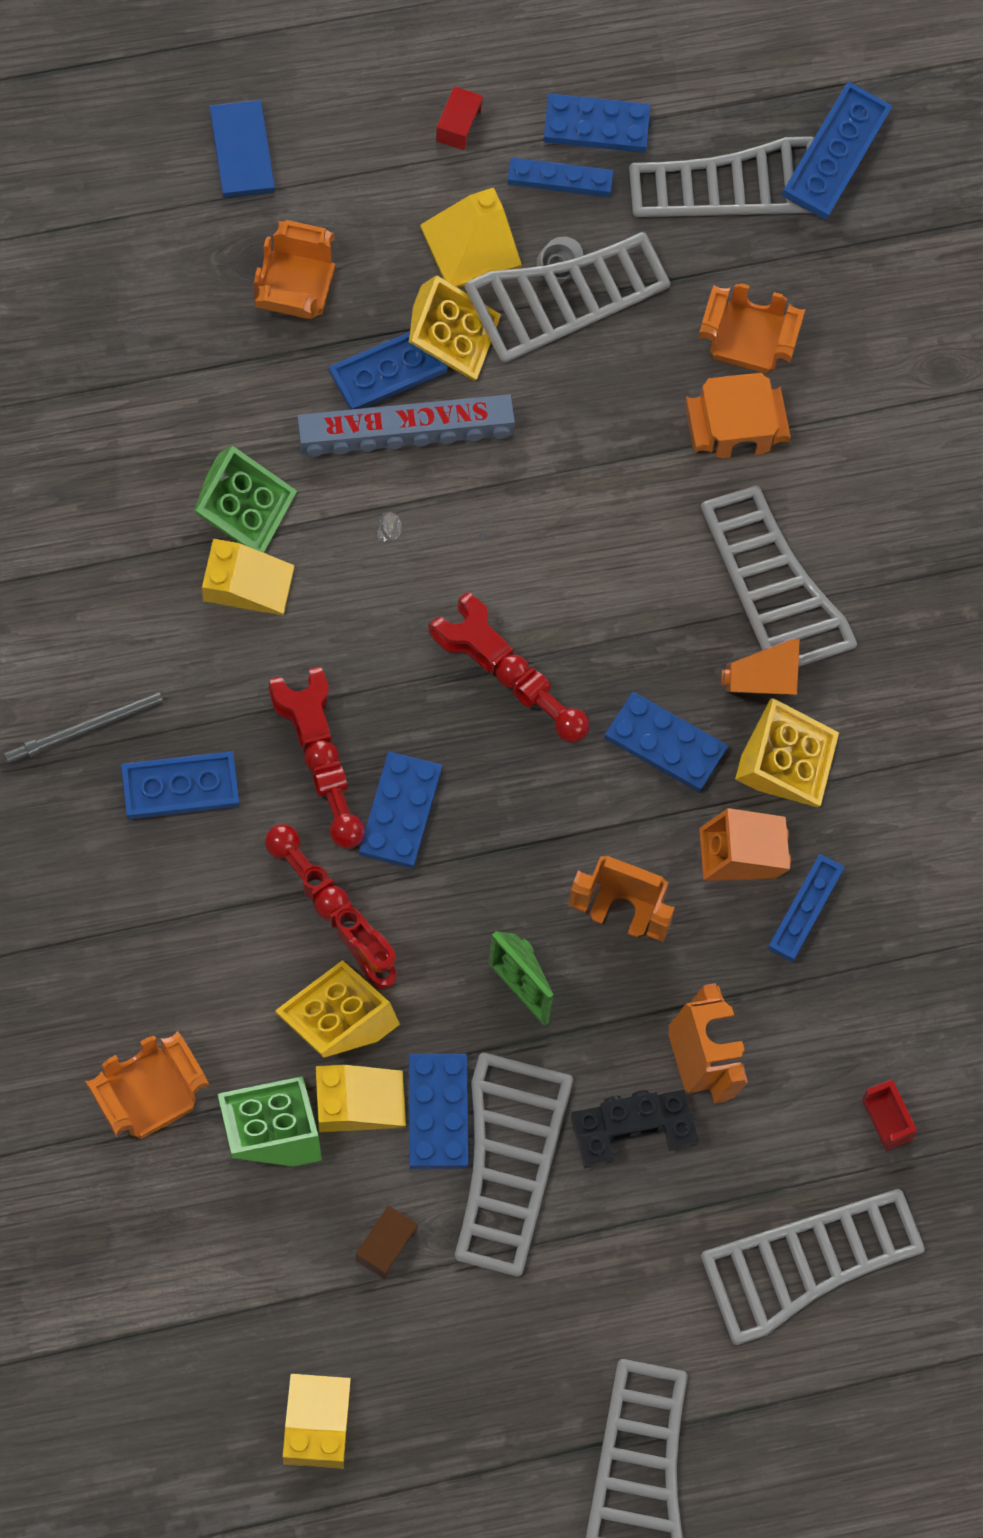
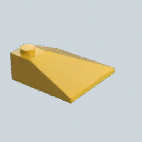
[420,187,522,288]
[409,275,501,381]
[735,698,839,807]
[275,960,400,1058]

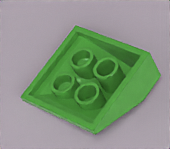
[194,446,297,553]
[488,931,553,1026]
[218,1076,322,1167]

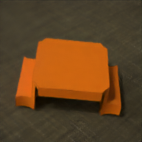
[254,220,335,320]
[698,283,805,374]
[685,373,791,459]
[568,856,675,942]
[668,983,748,1104]
[85,1030,209,1140]

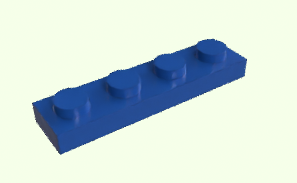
[507,157,613,198]
[768,854,844,963]

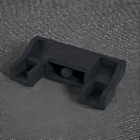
[570,1089,699,1169]

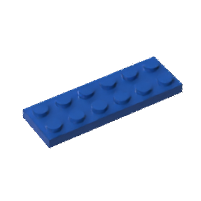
[781,81,892,220]

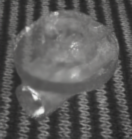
[376,512,402,542]

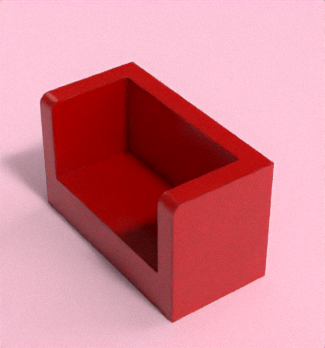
[436,86,483,150]
[862,1079,917,1151]

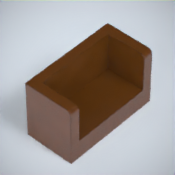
[356,1205,418,1279]

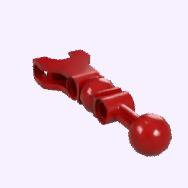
[428,593,590,743]
[268,666,365,849]
[265,824,397,989]

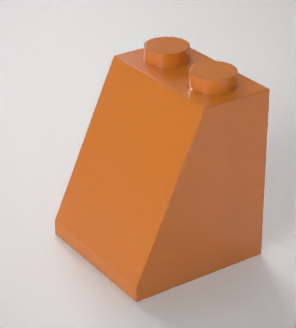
[721,639,800,695]
[699,808,791,881]

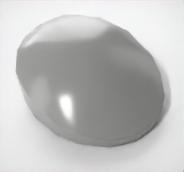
[536,237,583,284]

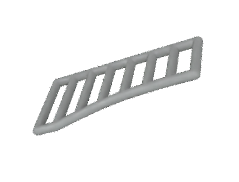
[629,137,814,217]
[465,232,671,363]
[701,486,857,667]
[454,1053,574,1277]
[701,1189,925,1345]
[586,1359,688,1538]

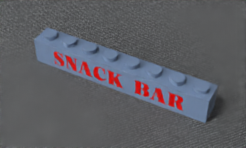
[297,394,515,457]

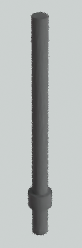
[4,692,163,763]

